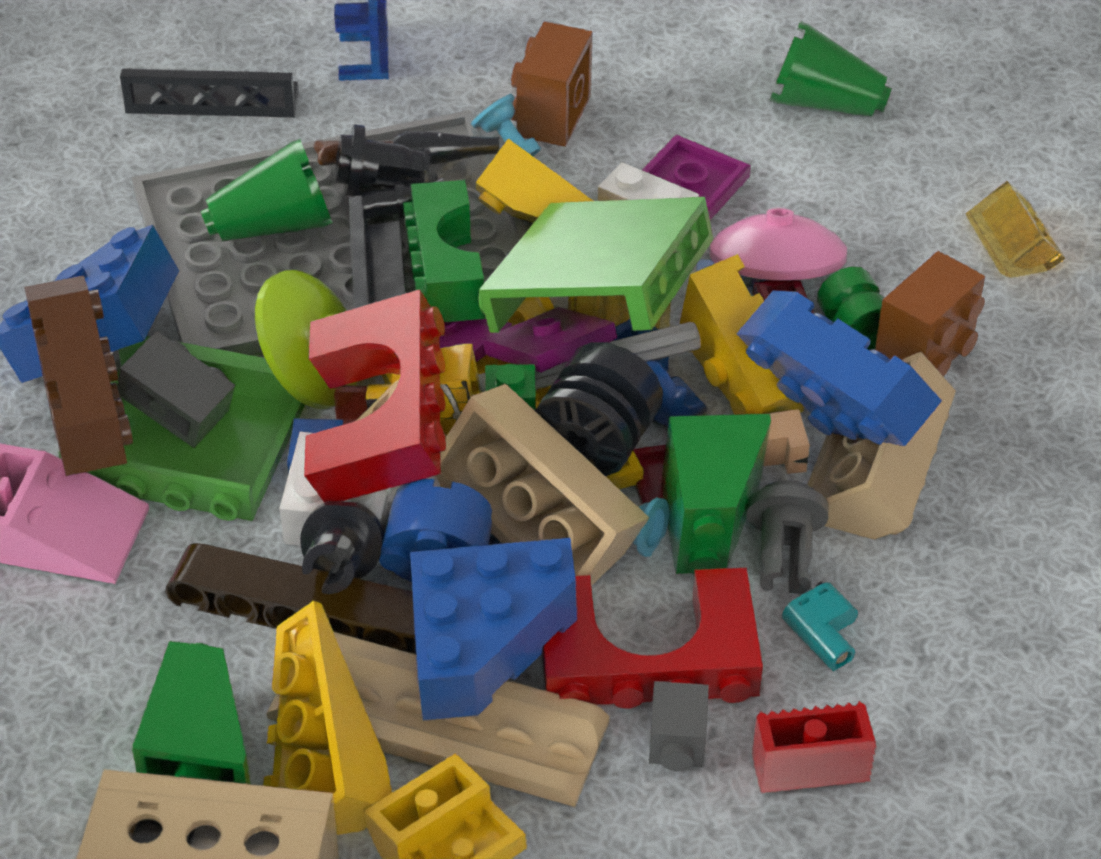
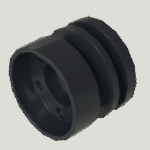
[535,342,663,476]

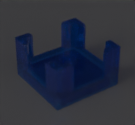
[334,0,389,81]

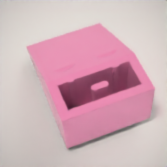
[0,443,149,584]

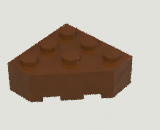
[24,276,133,476]

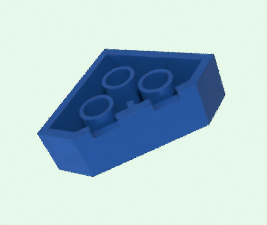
[0,225,179,383]
[736,290,942,446]
[410,538,577,720]

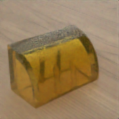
[965,181,1065,278]

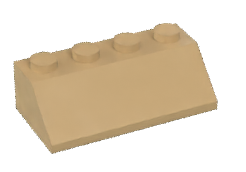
[807,352,956,540]
[435,384,650,586]

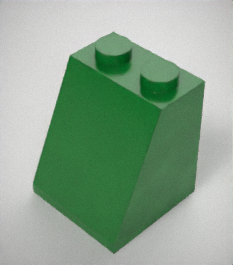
[661,414,771,574]
[131,641,251,785]

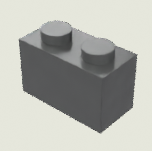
[117,331,235,448]

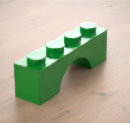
[403,180,486,322]

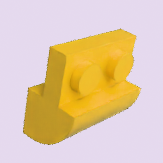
[364,753,527,859]

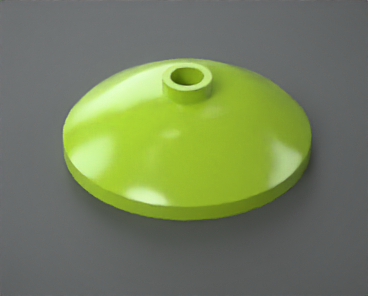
[255,270,358,409]

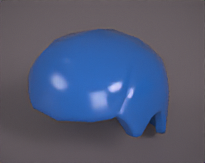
[646,360,708,426]

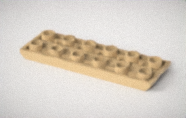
[267,632,610,807]

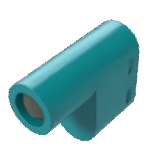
[781,582,858,672]

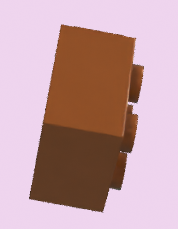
[511,21,593,147]
[875,251,985,377]

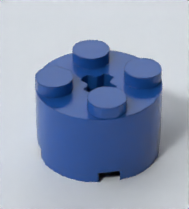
[379,478,492,582]

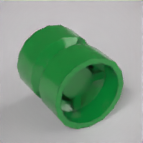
[816,266,885,350]

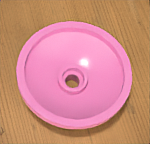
[710,208,847,280]

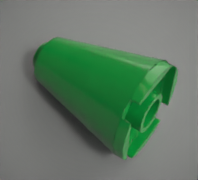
[769,21,892,117]
[200,139,333,242]

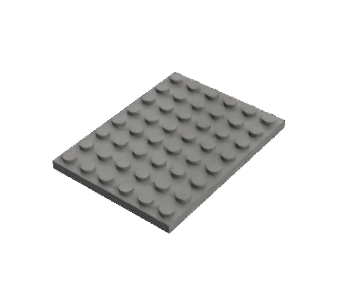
[132,110,527,355]

